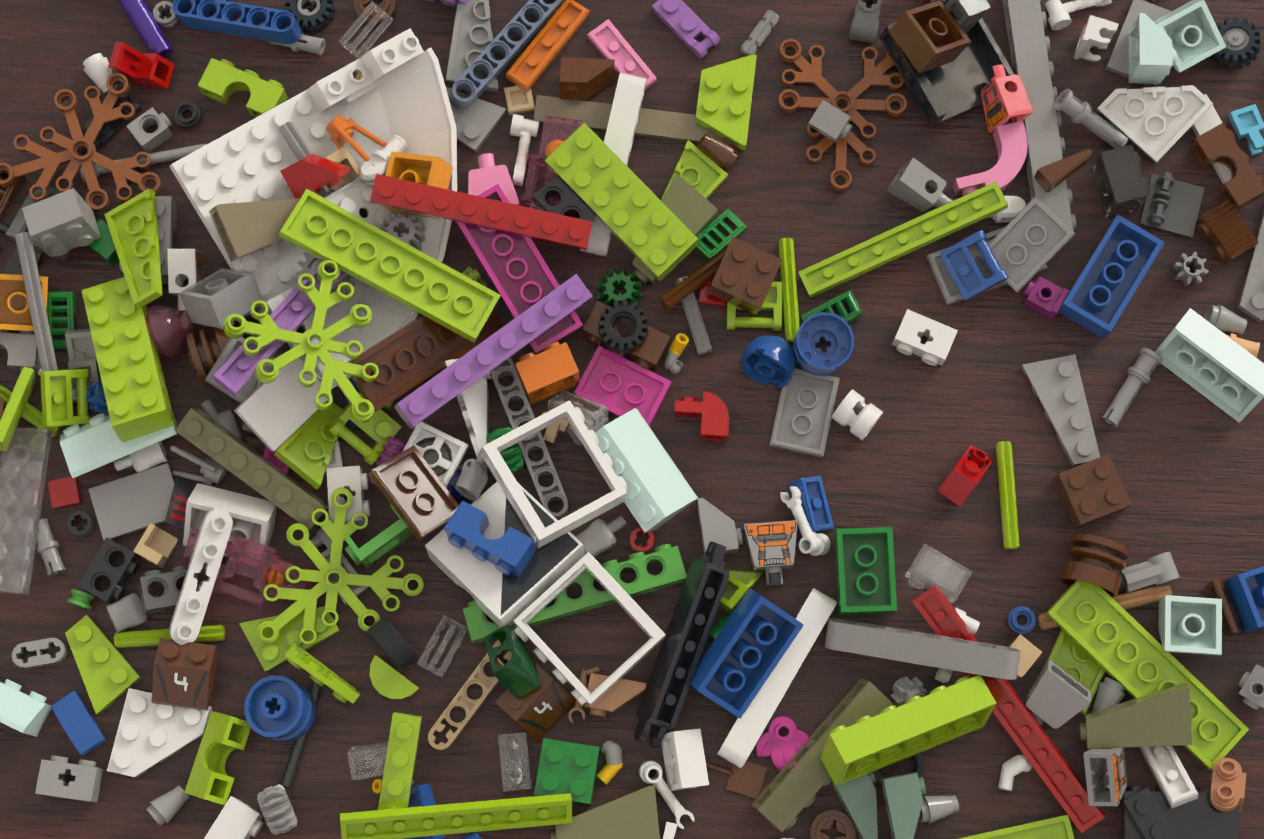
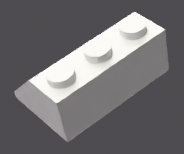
[183,483,277,565]

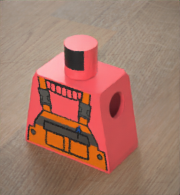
[981,65,1033,133]

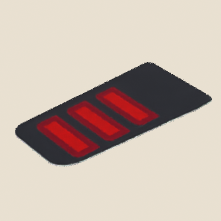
[165,478,197,528]

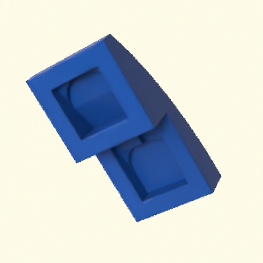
[51,690,107,756]

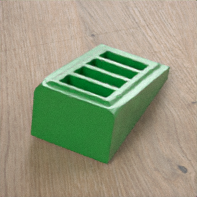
[694,209,747,263]
[800,290,862,324]
[46,292,77,350]

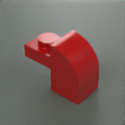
[108,42,175,89]
[674,391,729,441]

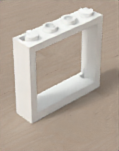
[481,400,628,548]
[513,552,666,707]

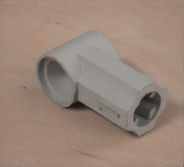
[1119,552,1180,593]

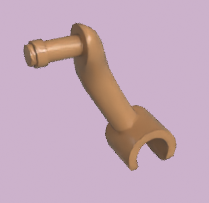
[568,666,600,724]

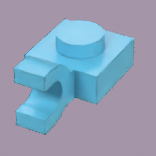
[1228,104,1264,157]

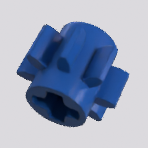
[86,380,108,415]

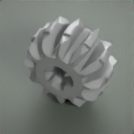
[381,211,426,251]
[257,784,298,835]

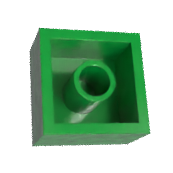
[534,738,600,805]

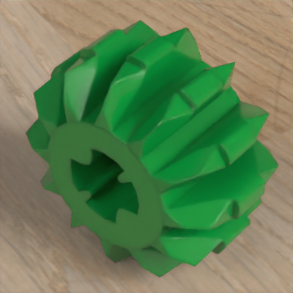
[597,268,642,307]
[486,426,524,473]

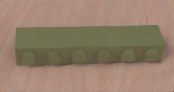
[175,407,329,530]
[750,679,893,832]

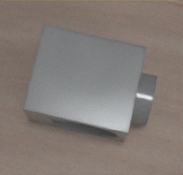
[809,100,852,143]
[127,107,173,154]

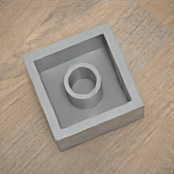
[22,188,101,257]
[179,268,263,329]

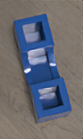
[444,500,537,577]

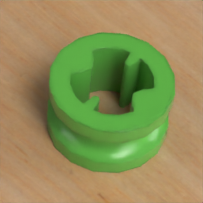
[67,589,95,610]

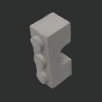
[155,196,177,284]
[0,329,41,373]

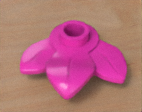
[756,716,809,771]

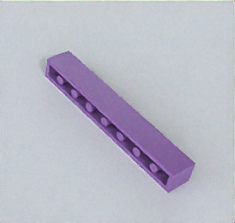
[394,274,593,429]

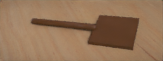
[706,760,768,799]

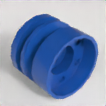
[793,312,854,376]

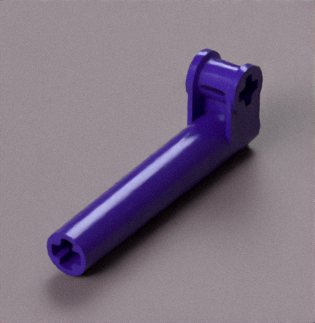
[118,0,173,58]

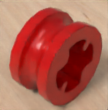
[630,527,654,553]

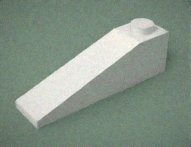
[445,359,491,473]

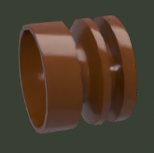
[186,324,236,388]
[1060,533,1130,598]

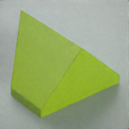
[719,569,764,613]

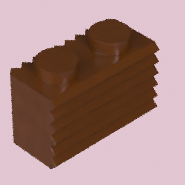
[1197,199,1258,265]

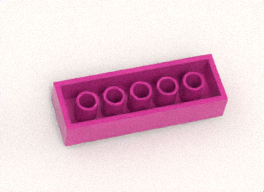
[456,184,583,354]

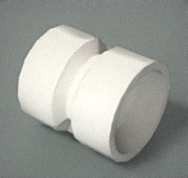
[831,389,883,440]

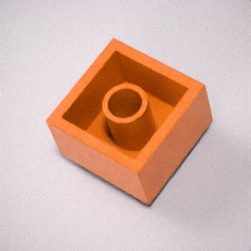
[515,342,580,405]

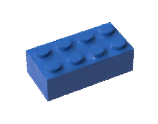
[1058,214,1165,339]
[690,588,804,719]

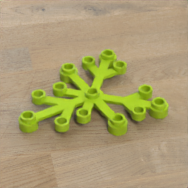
[223,260,379,424]
[256,487,424,644]

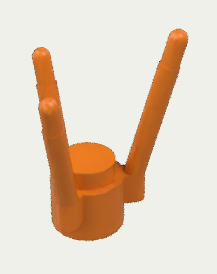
[326,115,387,162]

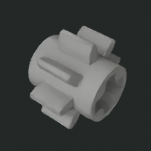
[1173,252,1209,287]
[891,676,927,707]

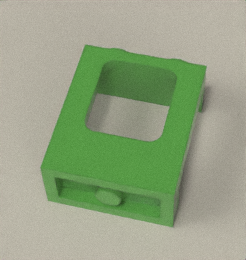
[345,505,414,569]

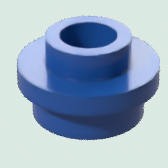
[1008,606,1036,634]

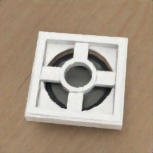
[403,422,469,488]

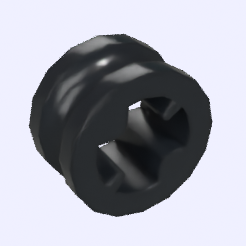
[67,511,95,537]

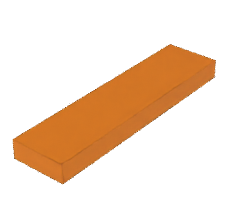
[506,0,589,92]

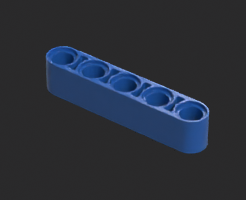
[172,0,302,44]

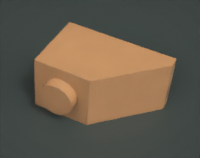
[584,673,646,717]

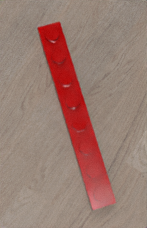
[370,174,593,250]

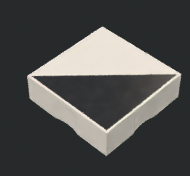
[425,482,585,627]

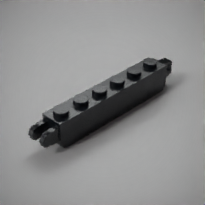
[634,541,729,748]

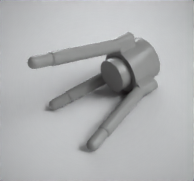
[170,446,227,486]

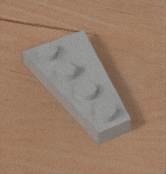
[445,0,498,92]

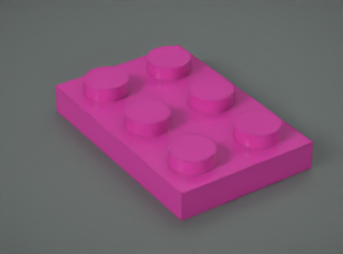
[574,345,672,427]

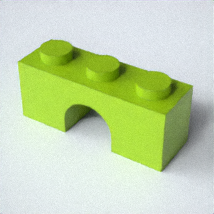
[198,58,288,117]
[184,711,251,805]

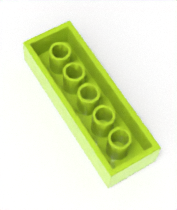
[545,123,699,282]
[82,277,175,442]
[820,675,997,787]

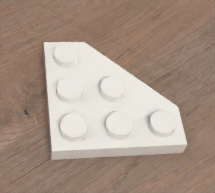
[1097,85,1213,163]
[107,688,212,778]

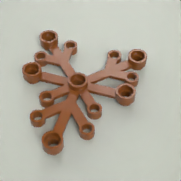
[778,39,907,191]
[0,73,162,212]

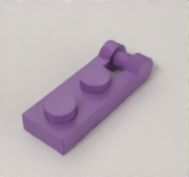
[652,0,721,59]

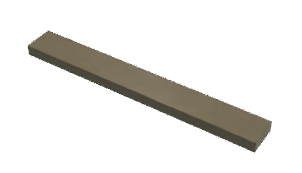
[533,95,739,149]

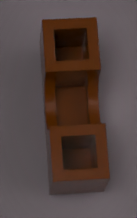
[1190,123,1264,211]
[583,301,671,371]

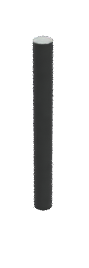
[281,681,323,788]

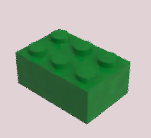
[834,527,897,617]

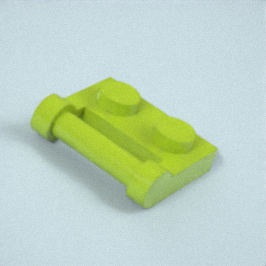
[727,282,782,331]
[40,369,92,427]
[328,392,402,465]

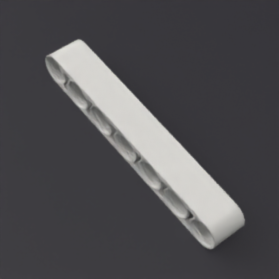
[579,73,647,257]
[717,588,837,769]

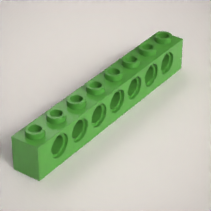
[463,544,687,644]

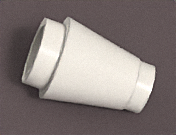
[83,53,118,95]

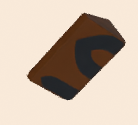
[1207,578,1245,636]

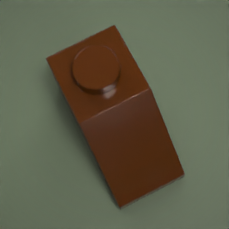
[559,57,615,100]

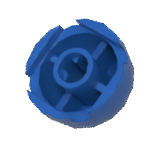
[740,336,796,388]

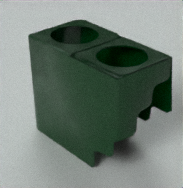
[484,624,540,699]

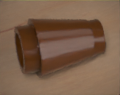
[697,133,739,170]

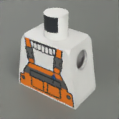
[167,249,204,312]

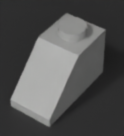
[697,498,743,554]

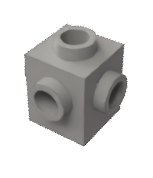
[1238,665,1264,710]

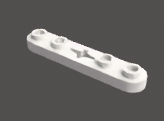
[169,508,233,645]

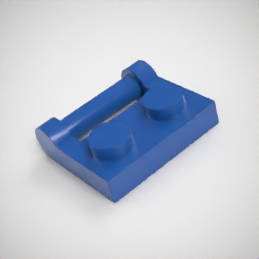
[939,230,1009,301]

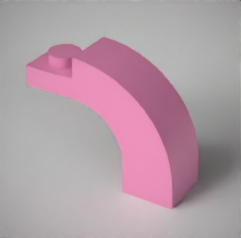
[953,121,1028,196]

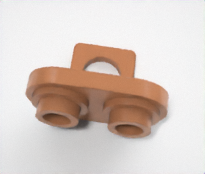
[1210,758,1246,814]

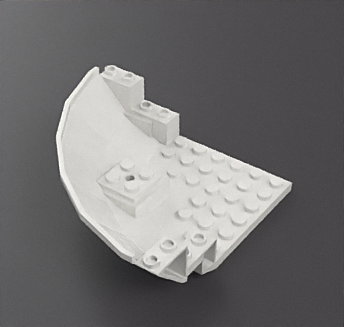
[169,28,457,389]

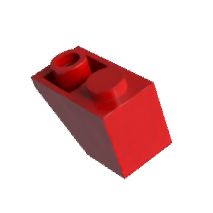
[280,154,350,199]
[938,445,993,507]

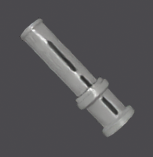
[1053,89,1128,151]
[1102,347,1163,427]

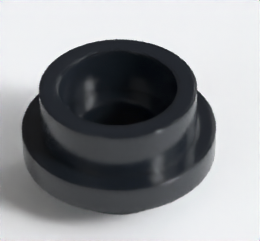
[174,101,201,128]

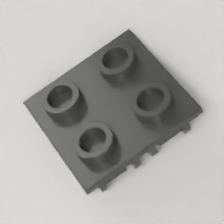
[1140,172,1205,238]

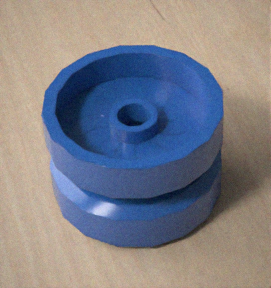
[244,675,316,742]

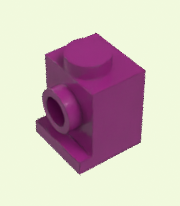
[1023,276,1070,320]

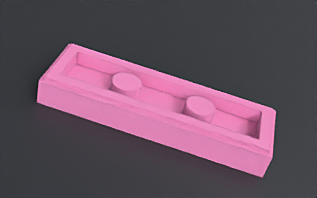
[587,19,657,90]

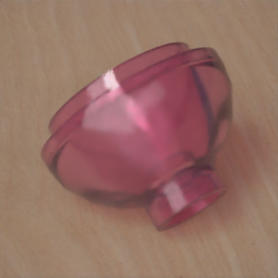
[146,305,195,358]

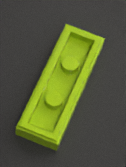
[0,366,37,452]

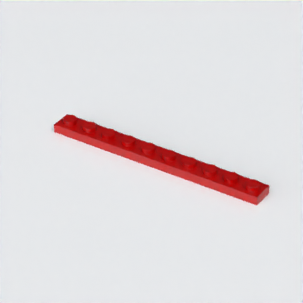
[912,584,1106,833]

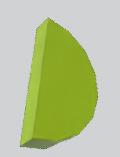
[369,655,420,700]

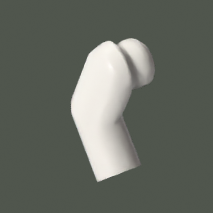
[998,754,1032,791]

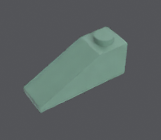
[831,772,878,839]
[881,772,926,839]

